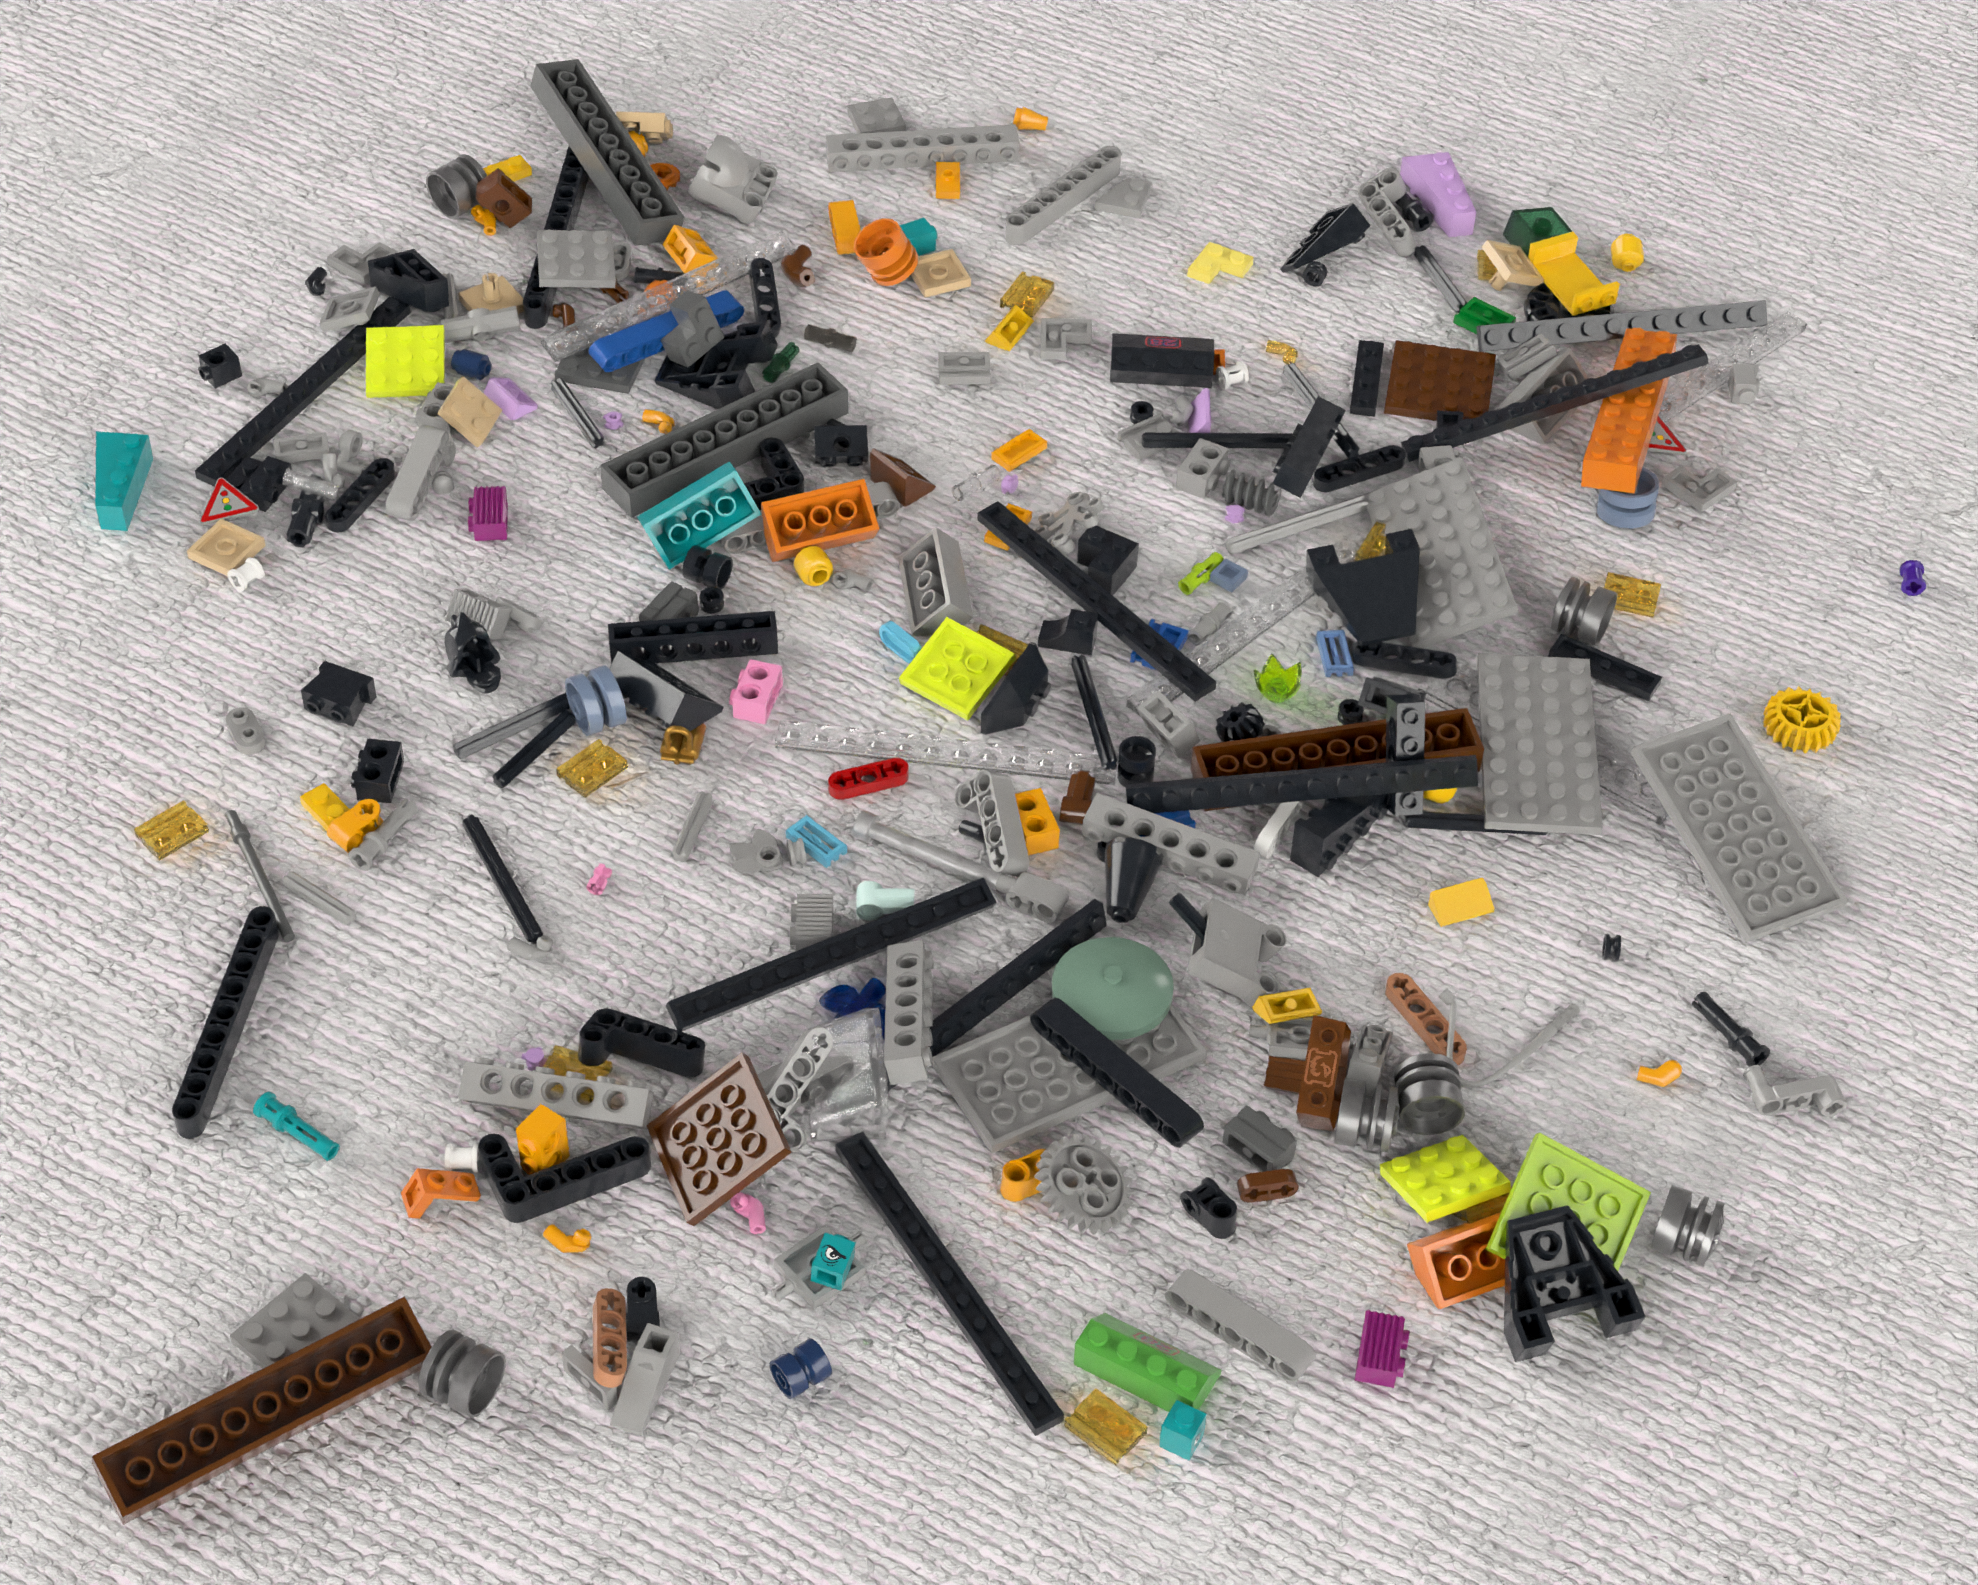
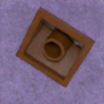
[870,448,936,507]

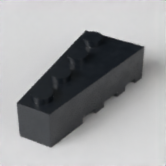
[1272,396,1346,498]
[1290,794,1388,877]

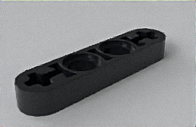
[749,258,781,338]
[1313,445,1406,493]
[325,458,395,533]
[1352,642,1457,679]

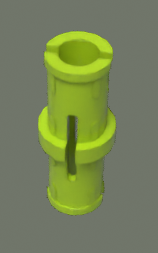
[1178,552,1224,595]

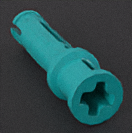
[253,1091,340,1161]

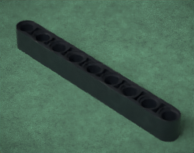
[172,906,279,1139]

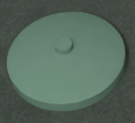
[1052,937,1174,1040]

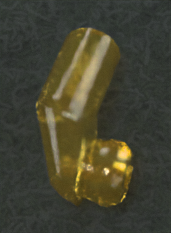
[1266,340,1298,365]

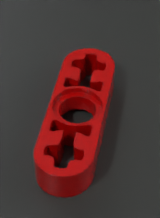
[828,758,909,800]

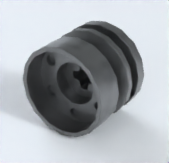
[426,154,487,219]
[1551,577,1617,646]
[1393,1053,1465,1135]
[1334,1078,1400,1153]
[1650,1185,1725,1267]
[418,1329,506,1418]

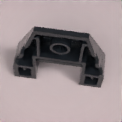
[654,321,778,409]
[1306,529,1420,646]
[1504,1205,1646,1363]

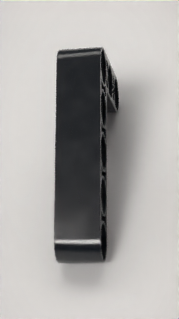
[744,437,804,510]
[478,1134,651,1223]

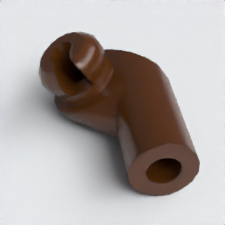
[552,303,576,331]

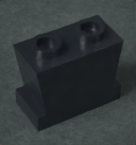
[301,661,377,727]
[1357,676,1427,714]

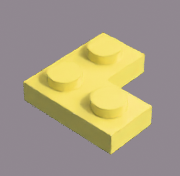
[1187,242,1254,284]

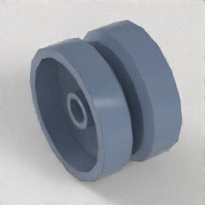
[1597,467,1659,529]
[565,665,627,736]

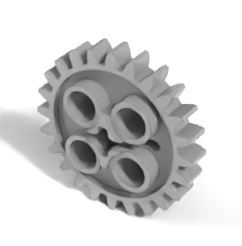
[1034,1134,1134,1235]

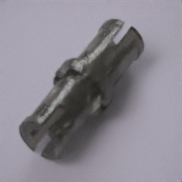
[804,324,857,353]

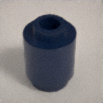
[451,349,492,380]

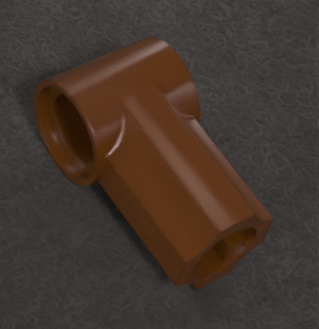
[1059,771,1096,825]

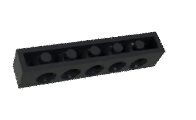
[608,611,778,664]

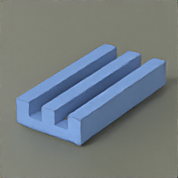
[1316,630,1354,677]

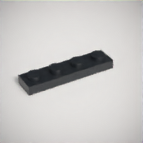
[1349,340,1384,417]
[1548,634,1662,701]

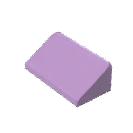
[484,377,538,420]
[1188,388,1211,433]

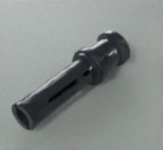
[1395,192,1433,231]
[1692,992,1770,1067]

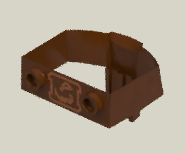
[1264,1015,1351,1132]

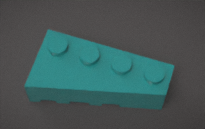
[95,431,154,531]

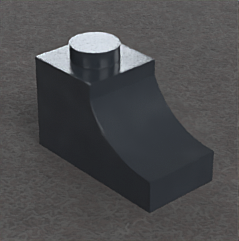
[1038,609,1098,656]

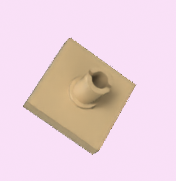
[1482,240,1544,291]
[458,273,524,314]

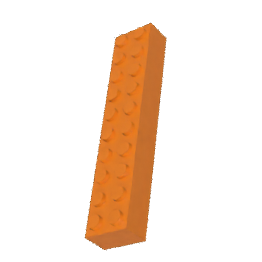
[1581,328,1677,494]

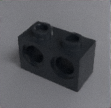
[351,738,404,803]

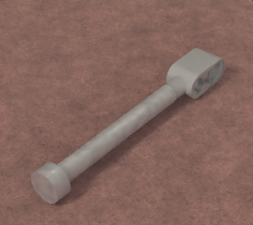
[852,810,1069,923]

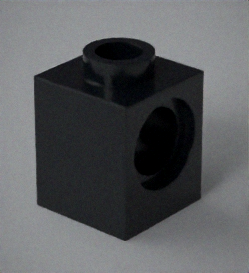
[198,343,242,389]

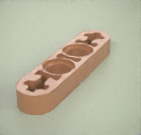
[1385,973,1467,1065]
[593,1288,627,1388]

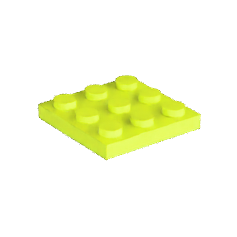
[366,325,445,398]
[899,617,1016,721]
[1380,1135,1511,1223]

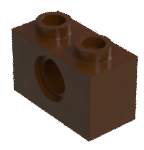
[476,168,532,228]

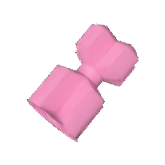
[586,864,612,895]

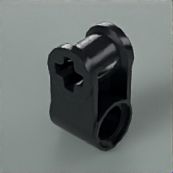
[1180,1177,1237,1239]
[626,1276,660,1342]

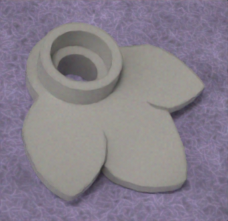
[730,829,783,874]

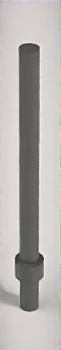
[225,810,295,942]

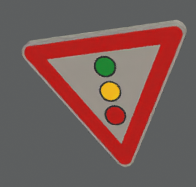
[1648,415,1687,455]
[200,478,259,525]

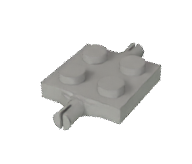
[1249,1017,1354,1060]
[771,1226,867,1309]

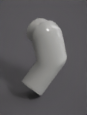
[1170,396,1194,426]
[323,452,345,490]

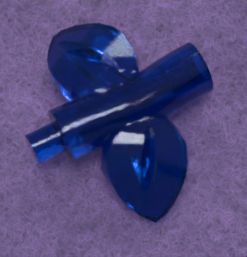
[819,978,886,1040]

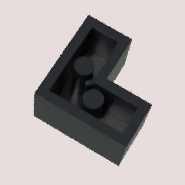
[1077,526,1139,595]

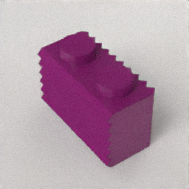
[468,485,508,541]
[1355,1310,1410,1388]

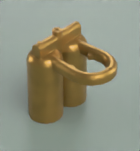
[660,723,706,765]

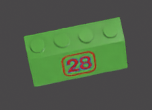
[1074,1313,1222,1412]

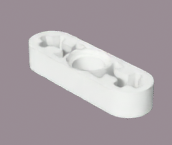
[1254,801,1304,859]

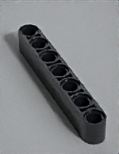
[1030,997,1204,1148]

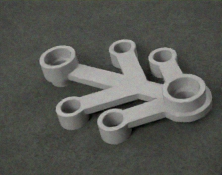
[1034,492,1105,555]

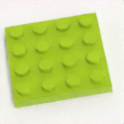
[1486,1133,1651,1271]

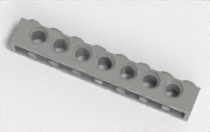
[826,124,1019,172]

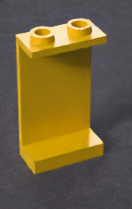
[1528,232,1620,316]

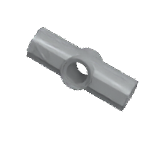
[441,306,521,343]

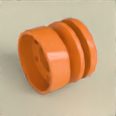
[853,218,918,286]

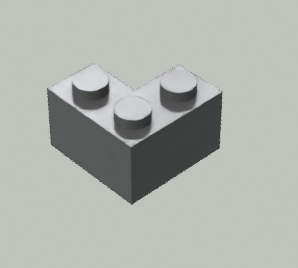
[660,290,724,367]

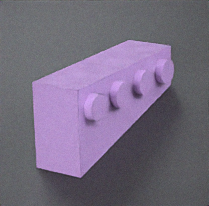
[1400,152,1476,237]

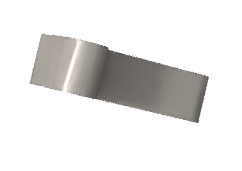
[1358,168,1417,257]
[386,424,456,521]
[955,769,1029,877]
[764,1027,833,1152]

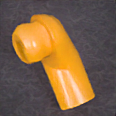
[1636,1060,1682,1087]

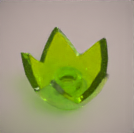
[1253,654,1302,703]

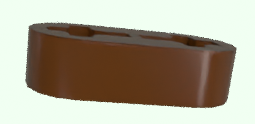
[1236,1169,1299,1203]

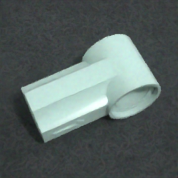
[856,881,914,921]

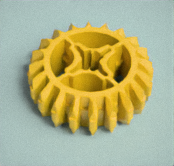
[1763,686,1841,754]

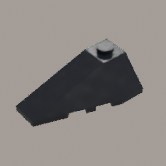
[1280,203,1371,273]

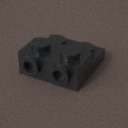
[226,456,294,512]

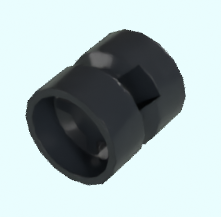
[682,545,733,590]
[1117,736,1156,788]

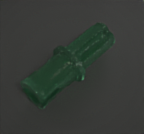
[762,342,800,383]

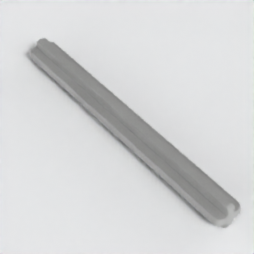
[1225,495,1369,554]

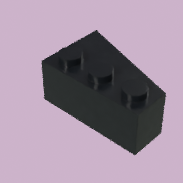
[368,249,449,312]

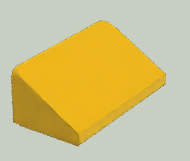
[985,304,1034,351]
[1428,878,1495,927]
[1252,987,1322,1024]

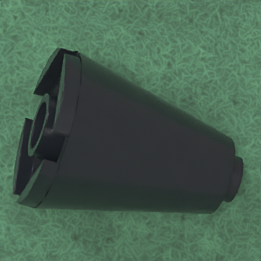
[1105,837,1163,923]

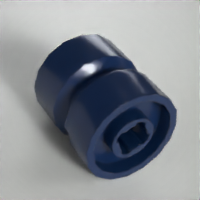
[769,1338,832,1399]

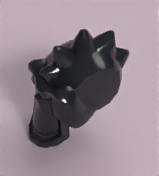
[444,612,501,694]

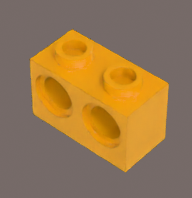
[662,225,718,279]
[1015,788,1060,856]
[516,1104,570,1175]

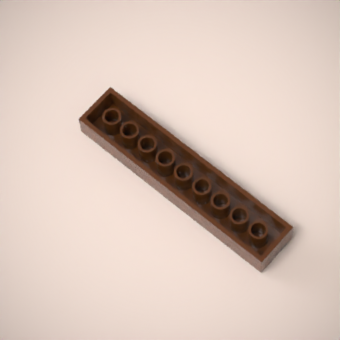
[1190,708,1484,812]
[92,1296,432,1525]

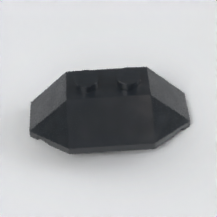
[981,642,1051,735]

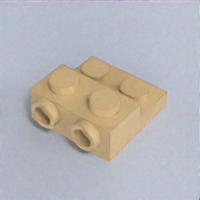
[616,111,673,144]

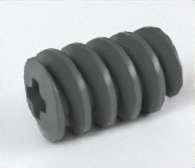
[1222,469,1282,517]

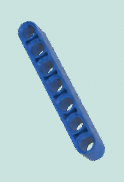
[589,290,745,372]

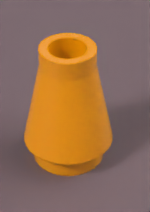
[1013,106,1048,131]

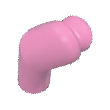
[730,1192,766,1234]

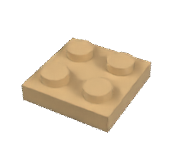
[911,249,971,298]
[437,376,502,447]
[187,519,266,576]

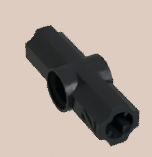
[286,476,329,548]

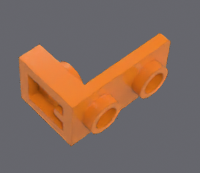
[401,1168,481,1219]

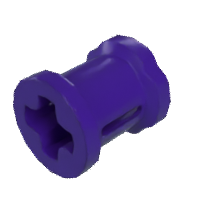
[1899,560,1926,596]

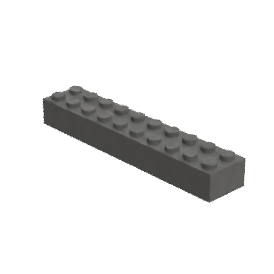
[530,59,685,246]
[600,362,849,518]

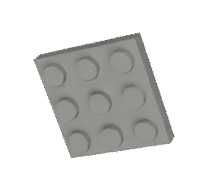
[537,230,616,288]
[230,1273,360,1369]

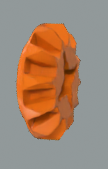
[650,163,680,191]

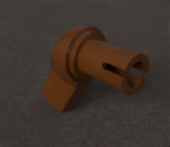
[781,244,815,287]

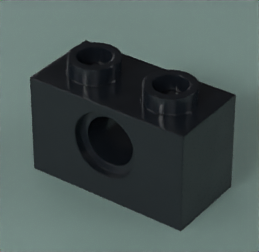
[814,425,868,467]

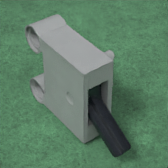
[1169,893,1287,1008]

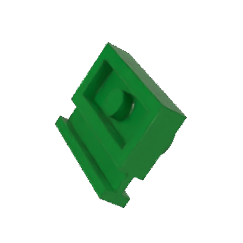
[1453,297,1516,335]

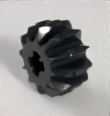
[1215,702,1265,742]

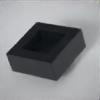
[1436,410,1463,428]

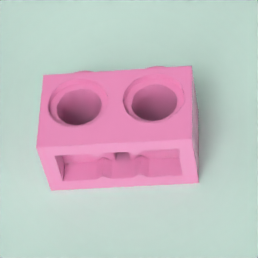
[729,659,783,724]

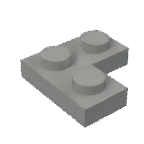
[327,242,398,284]
[1040,318,1092,360]
[1661,466,1738,512]

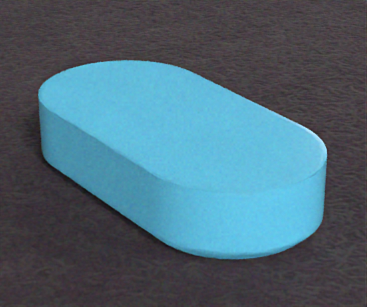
[879,621,922,664]

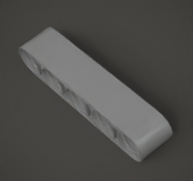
[1165,1269,1316,1383]

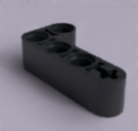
[578,1008,706,1077]

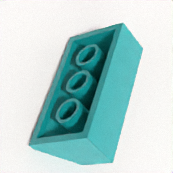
[637,462,762,570]

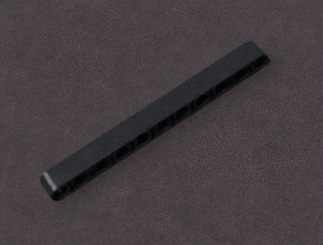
[523,146,589,329]

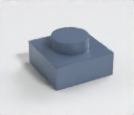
[1210,559,1248,593]

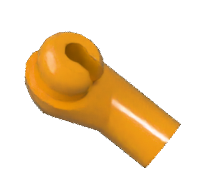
[471,205,496,236]
[642,409,675,434]
[543,1224,592,1253]

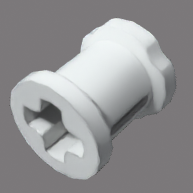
[1216,361,1249,389]
[227,557,265,592]
[445,1144,480,1173]

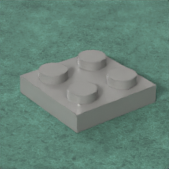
[847,98,906,134]
[319,287,380,332]

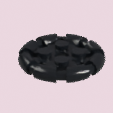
[1524,283,1614,321]

